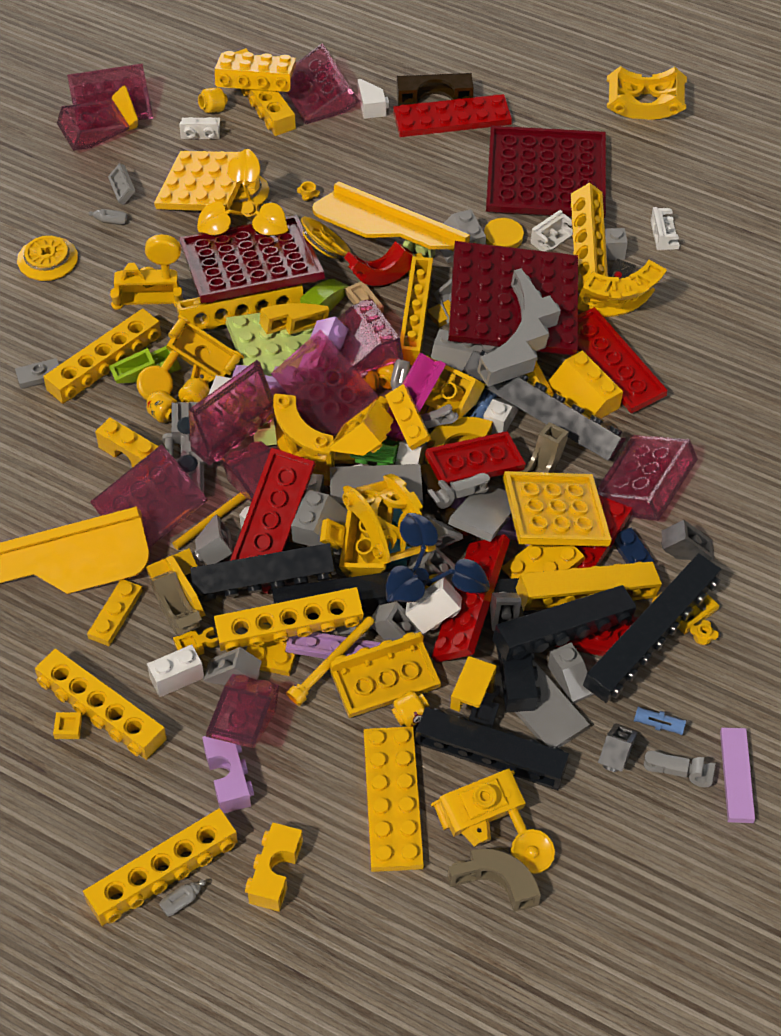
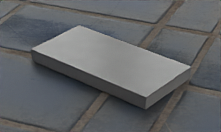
[330,464,423,508]
[448,483,512,542]
[494,660,590,748]

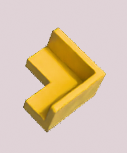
[450,656,496,712]

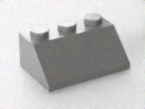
[431,329,499,390]

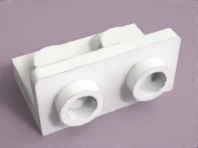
[179,117,220,139]

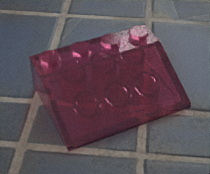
[287,43,361,124]
[67,64,153,130]
[334,299,404,379]
[271,330,380,437]
[189,360,275,466]
[597,435,698,521]
[90,444,208,548]

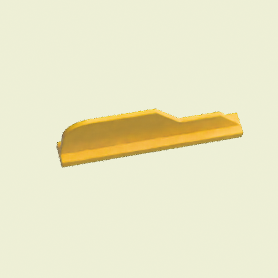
[312,182,470,252]
[0,506,149,594]

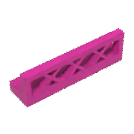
[386,353,446,441]

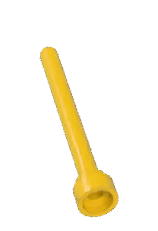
[286,616,374,706]

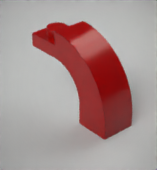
[344,241,416,286]

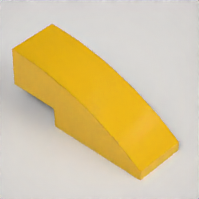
[259,303,329,335]

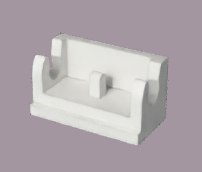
[651,207,680,250]
[531,210,573,252]

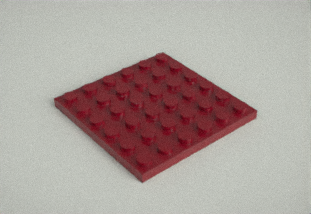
[486,126,606,218]
[179,215,325,303]
[448,241,578,355]

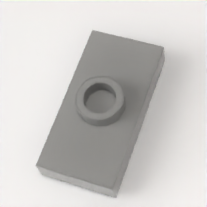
[108,163,135,205]
[15,358,59,389]

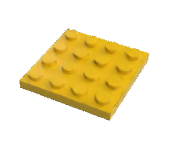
[154,151,242,211]
[503,471,611,546]

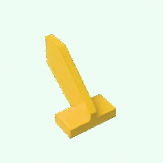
[146,548,205,617]

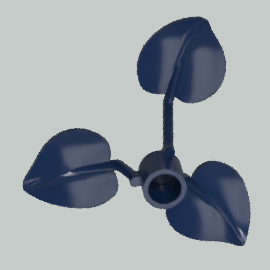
[386,513,490,603]

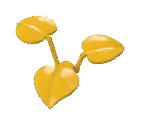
[197,149,289,236]

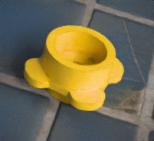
[297,181,320,201]
[690,620,719,645]

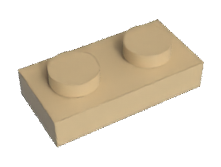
[345,282,384,320]

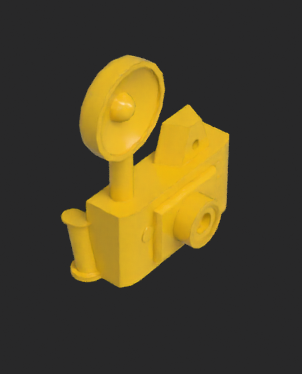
[110,234,185,310]
[137,315,245,400]
[431,769,555,875]

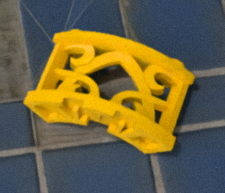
[607,66,687,120]
[578,260,667,317]
[273,394,335,486]
[342,474,436,564]

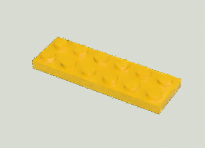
[364,726,424,872]

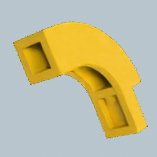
[425,417,493,464]

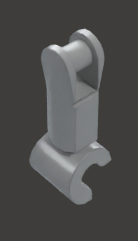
[420,404,459,429]
[427,473,490,509]
[644,751,716,787]

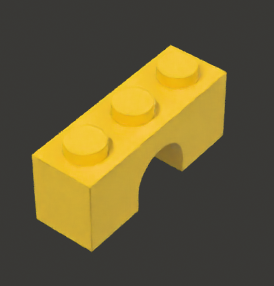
[95,417,164,478]
[245,822,303,912]

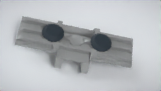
[162,402,213,496]

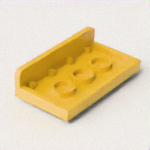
[215,51,296,92]
[330,632,441,718]

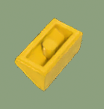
[112,86,138,131]

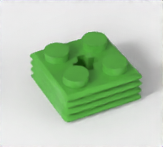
[350,439,400,465]

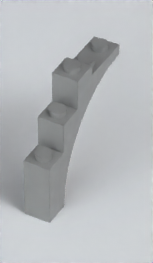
[477,268,560,387]

